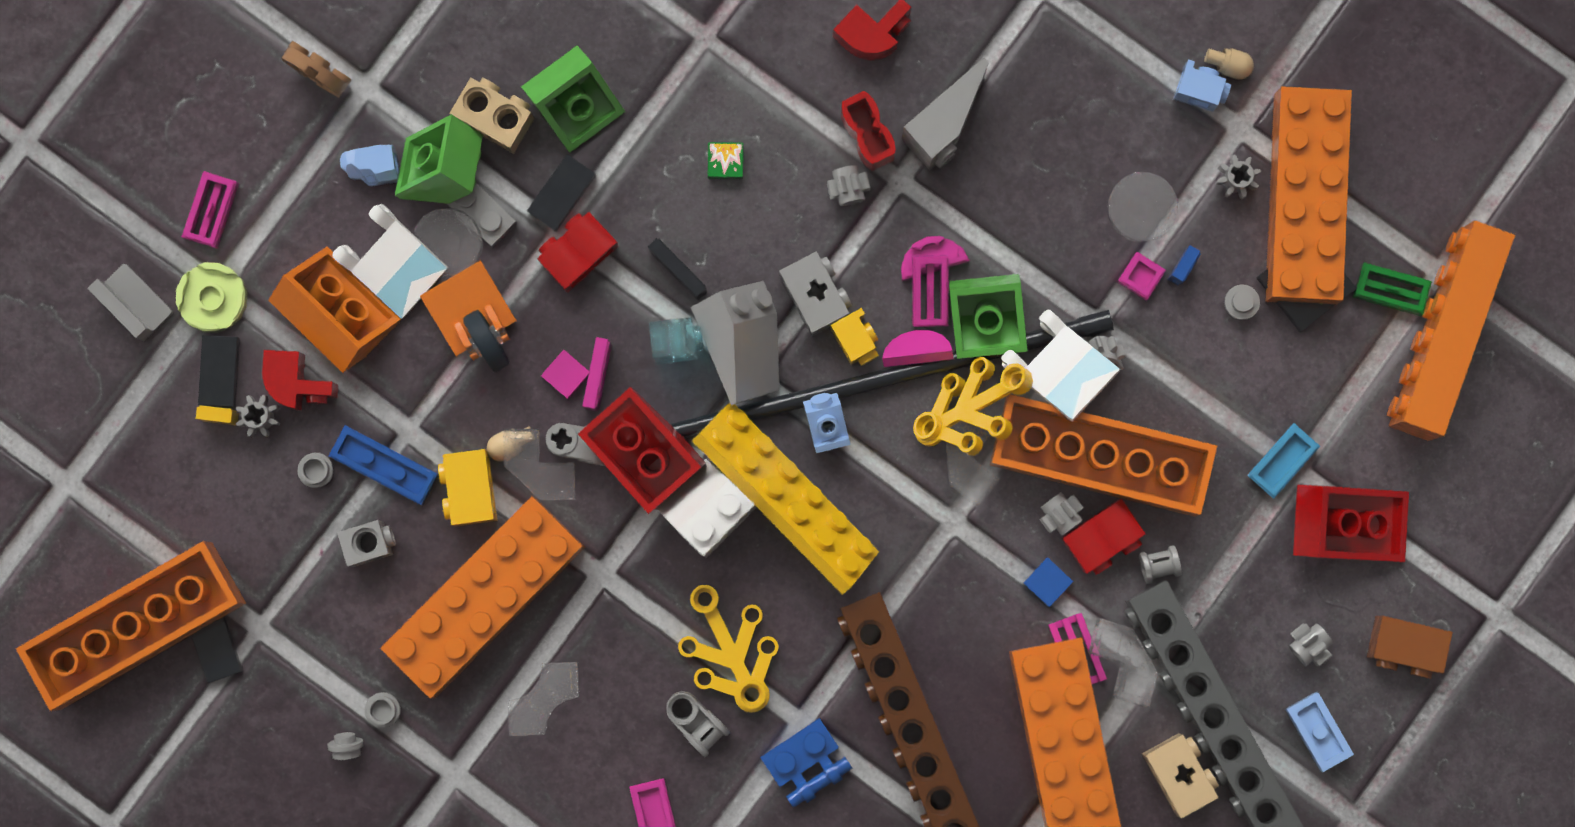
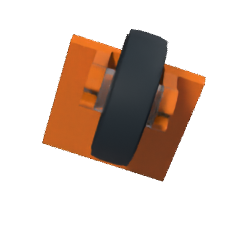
[420,260,517,372]

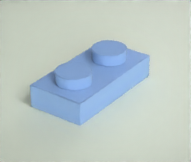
[1285,692,1354,772]

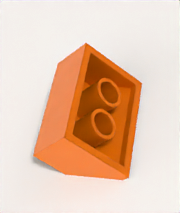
[268,246,401,373]

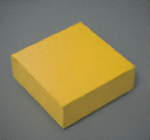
[195,405,239,426]

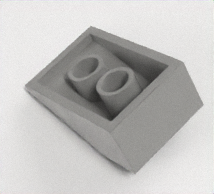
[902,58,989,170]
[691,281,779,405]

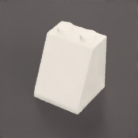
[656,459,756,558]

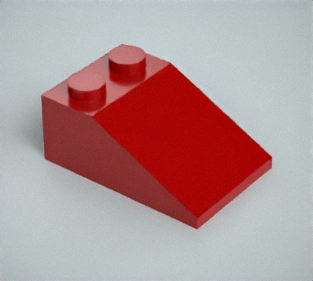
[578,387,706,514]
[1293,485,1409,562]

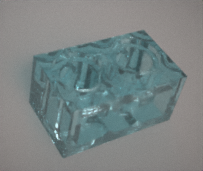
[649,317,704,365]

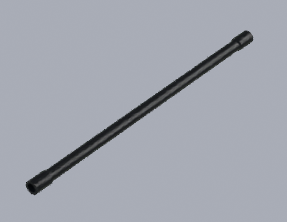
[670,310,1114,438]

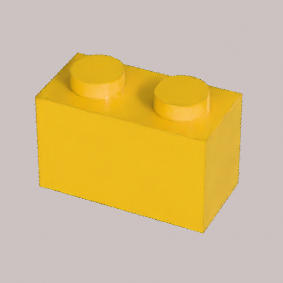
[438,449,498,526]

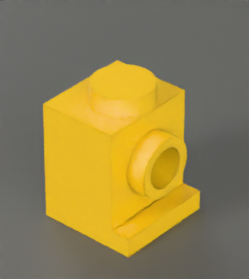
[830,308,879,366]

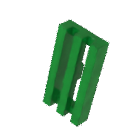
[1353,262,1432,316]

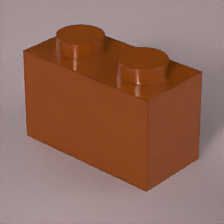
[1367,616,1453,679]

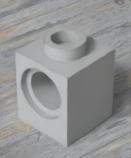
[337,520,396,567]

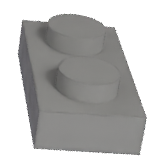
[448,183,517,248]

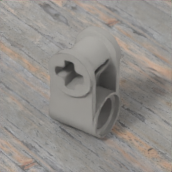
[546,423,605,466]
[666,691,731,758]

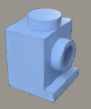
[1173,59,1231,112]
[803,393,851,453]

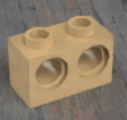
[449,78,535,154]

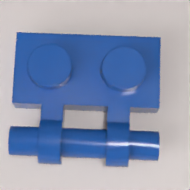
[760,718,853,808]

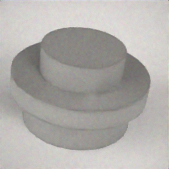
[1224,284,1260,320]
[298,453,334,488]
[365,692,401,728]
[327,732,364,760]

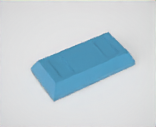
[1247,423,1320,499]

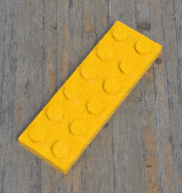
[692,402,879,595]

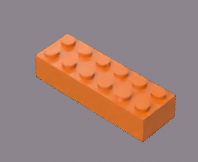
[1265,86,1352,305]
[1387,220,1515,441]
[989,394,1217,517]
[380,496,586,699]
[16,541,247,711]
[1009,638,1121,827]

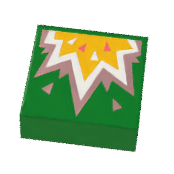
[708,142,743,179]

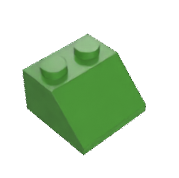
[521,46,625,153]
[395,114,483,204]
[949,274,1028,359]

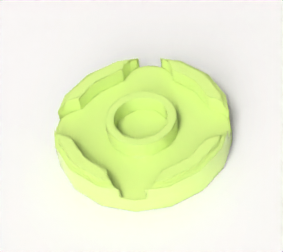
[176,263,247,332]

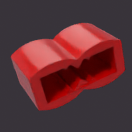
[841,91,896,171]
[537,212,619,293]
[1061,498,1146,575]

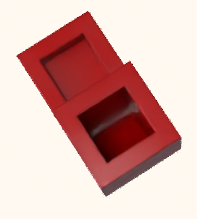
[833,0,912,60]
[262,350,338,411]

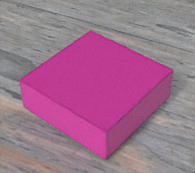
[1117,252,1166,301]
[541,349,589,399]

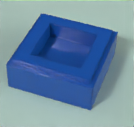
[1168,245,1201,285]
[1023,557,1073,607]

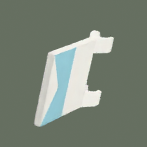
[332,204,449,319]
[1001,310,1120,422]

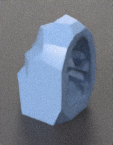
[340,145,400,186]

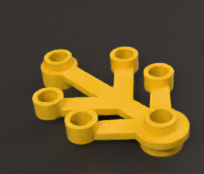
[913,357,1033,456]
[678,585,779,712]

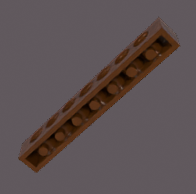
[837,592,979,827]

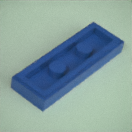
[328,425,439,506]

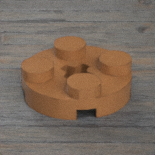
[282,41,351,97]

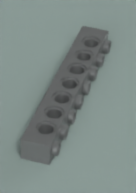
[1124,580,1303,827]

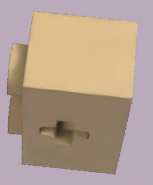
[1142,733,1219,818]

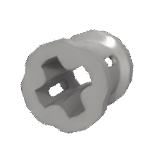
[1139,545,1182,584]

